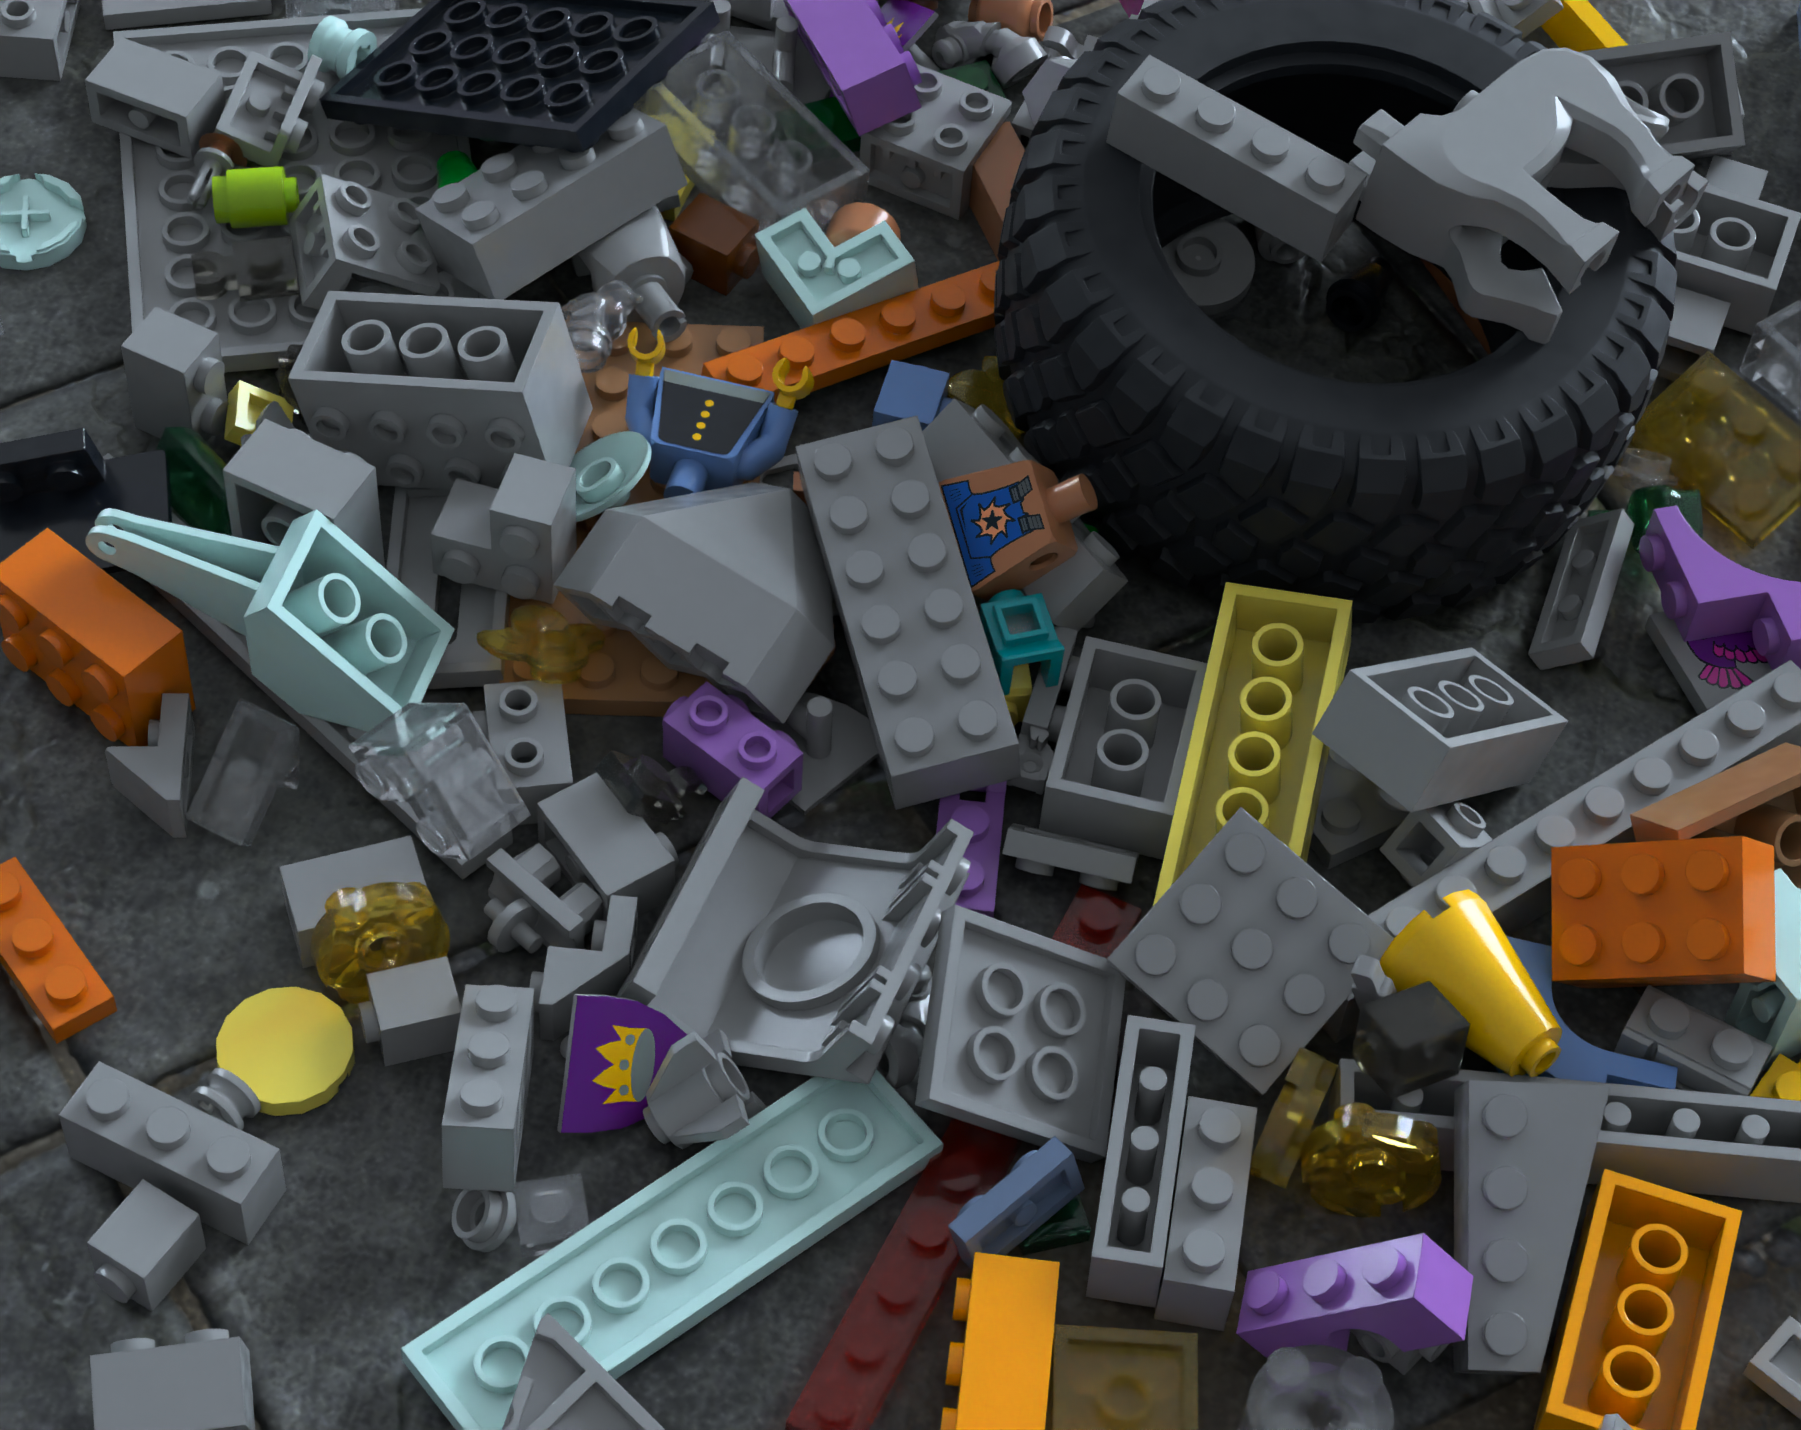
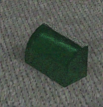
[156,427,232,536]

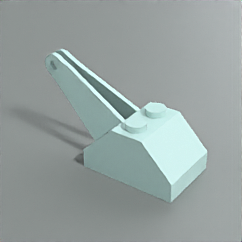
[85,508,455,736]

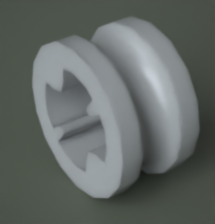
[190,1068,261,1130]

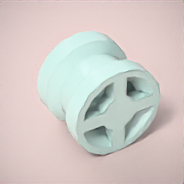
[307,15,377,80]

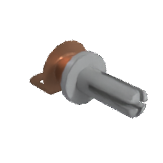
[187,133,247,208]

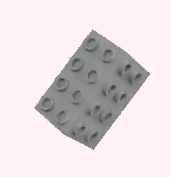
[288,291,593,490]

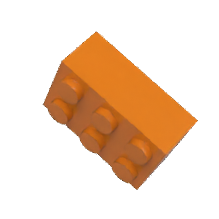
[0,528,196,746]
[1551,836,1776,989]

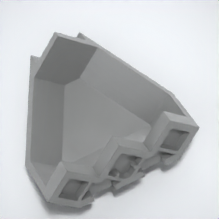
[553,482,835,724]

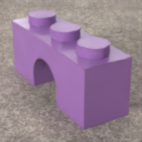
[1236,1233,1474,1375]

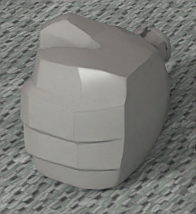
[570,205,694,342]

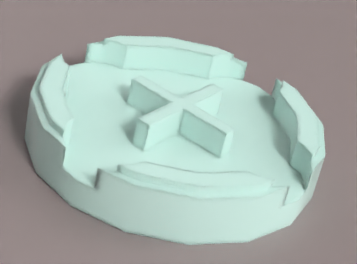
[0,173,87,271]

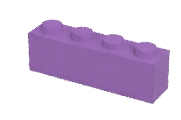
[783,0,922,136]

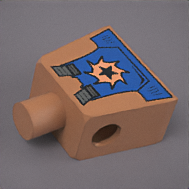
[938,460,1098,601]

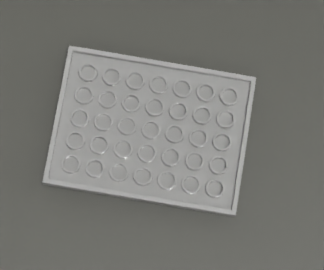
[113,8,488,373]

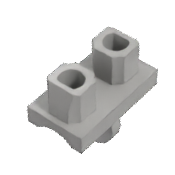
[484,843,603,953]

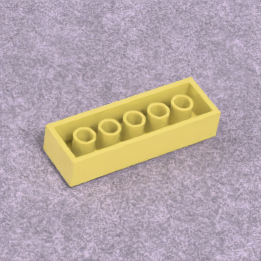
[1153,582,1353,906]

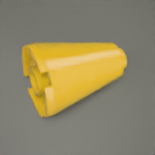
[1380,889,1562,1077]

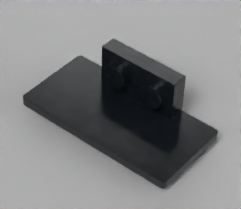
[0,428,172,574]

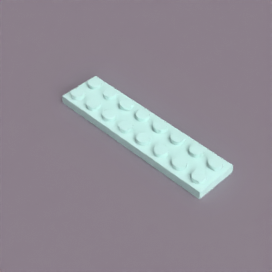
[401,1069,943,1430]

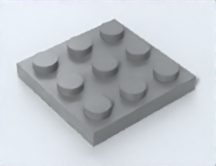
[1106,807,1394,1096]
[915,904,1126,1163]

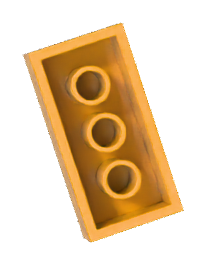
[1533,1168,1742,1430]

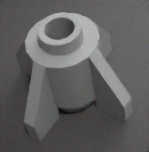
[643,1028,767,1149]

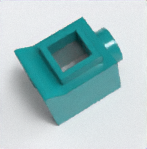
[979,589,1065,695]

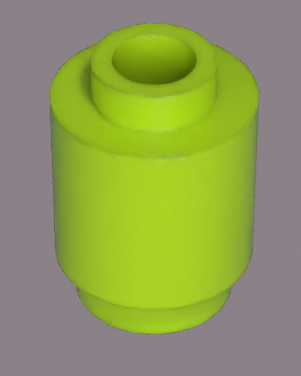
[212,166,300,229]

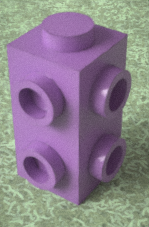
[662,681,803,818]

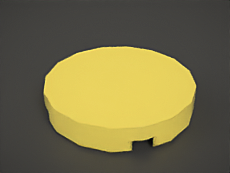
[216,986,355,1116]

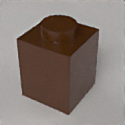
[668,192,760,296]

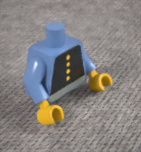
[625,327,814,498]

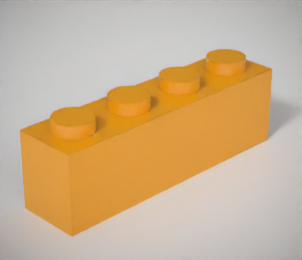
[940,1252,1060,1430]

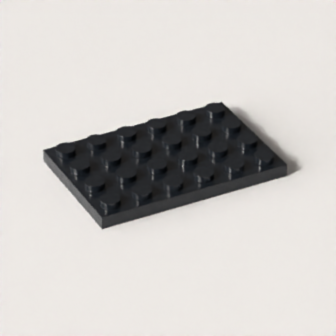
[319,0,720,153]

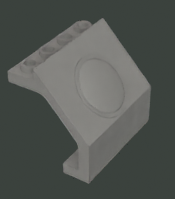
[616,777,974,1084]

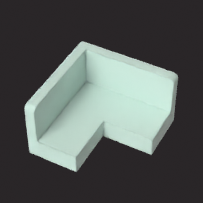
[754,208,919,329]

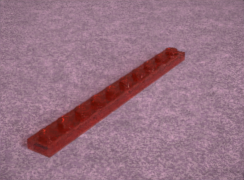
[785,884,1142,1430]

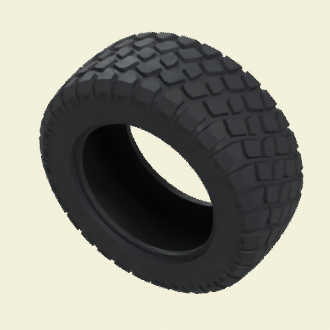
[994,0,1677,624]

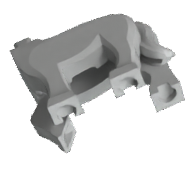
[1349,47,1709,344]

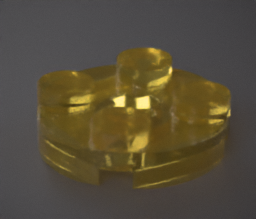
[310,882,450,1004]
[1249,1047,1338,1189]
[1301,1102,1442,1218]

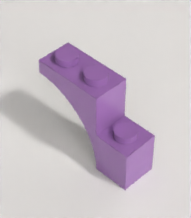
[1639,505,1801,671]

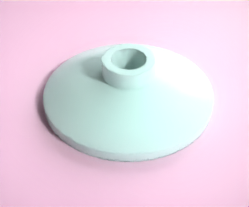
[570,431,652,522]

